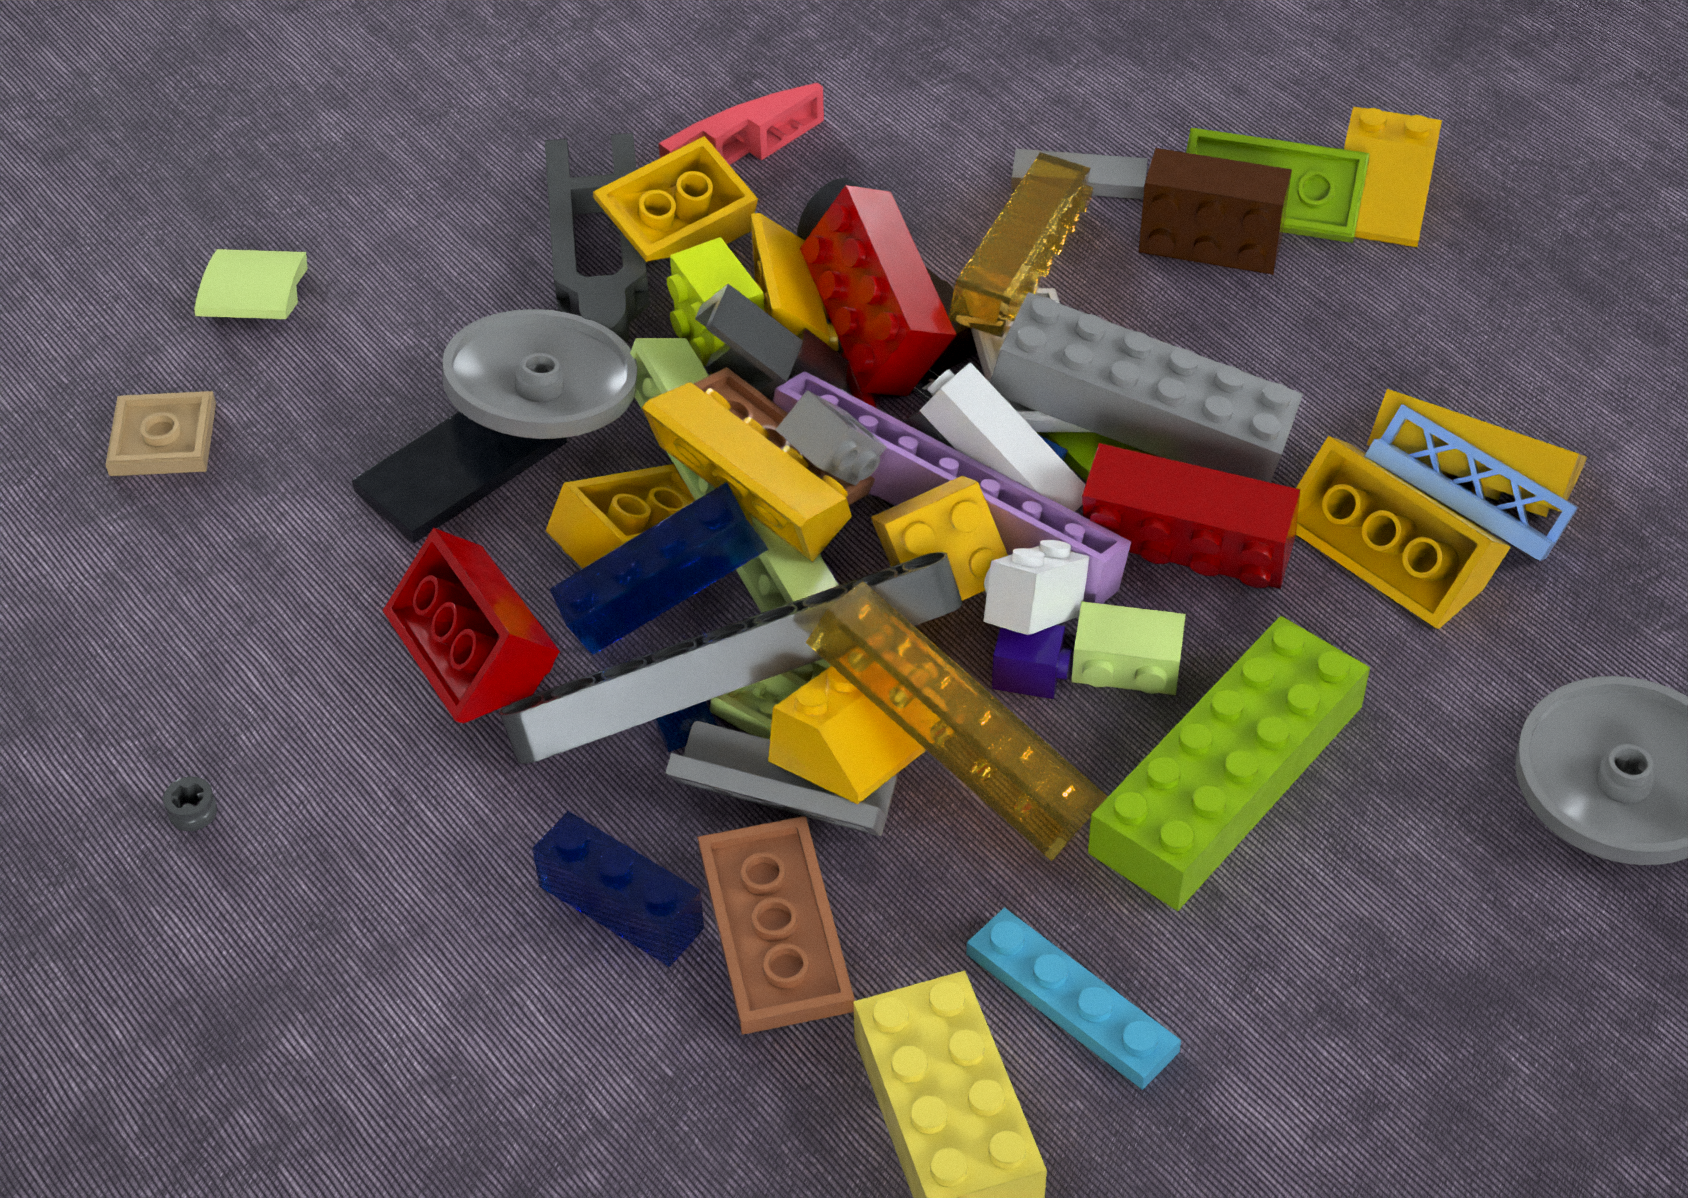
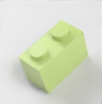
[1071,601,1186,695]

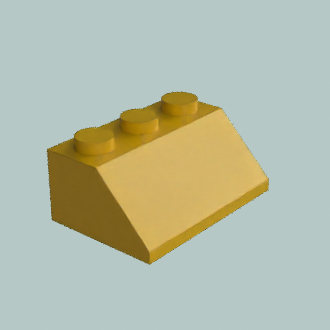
[751,213,838,376]
[768,642,949,805]

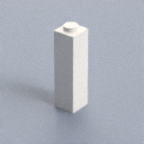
[920,362,1085,512]

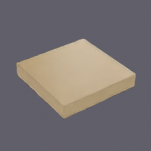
[105,391,216,476]

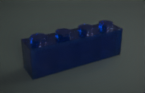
[550,482,769,655]

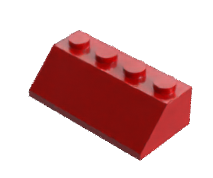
[383,527,560,724]

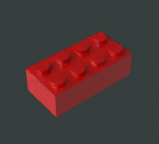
[800,185,957,396]
[1082,443,1300,589]

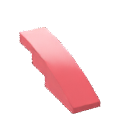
[659,83,824,165]

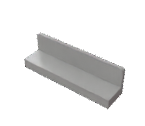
[665,721,898,837]

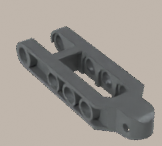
[545,132,650,343]

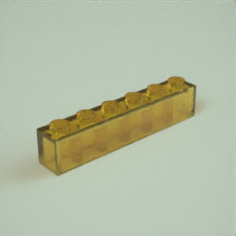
[949,152,1093,338]
[806,581,1108,861]

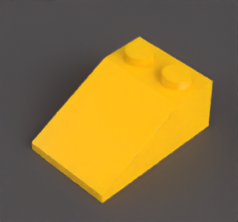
[1344,106,1442,247]
[593,136,758,262]
[545,464,717,592]

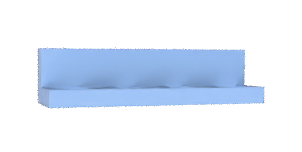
[1364,404,1578,561]

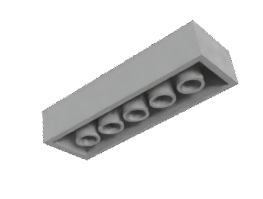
[990,292,1303,482]

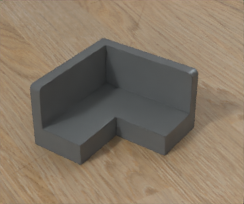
[695,284,803,397]

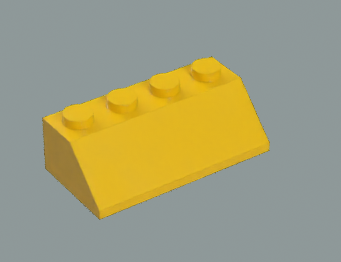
[642,382,852,562]
[1367,389,1587,517]
[1296,436,1511,629]

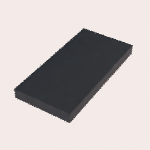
[352,411,567,543]

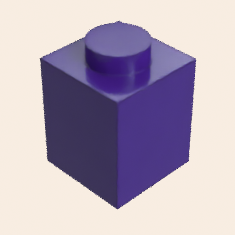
[992,625,1073,699]

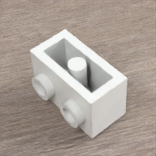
[983,540,1090,635]

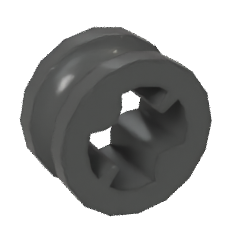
[163,776,218,831]

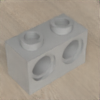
[775,390,887,486]

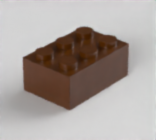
[1139,148,1292,275]

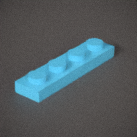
[966,907,1181,1090]

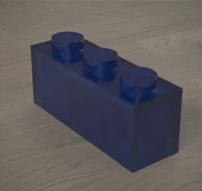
[532,811,704,967]

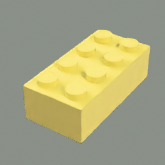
[853,970,1047,1198]

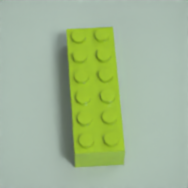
[1088,615,1370,911]

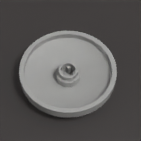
[442,309,637,439]
[1515,676,1688,865]

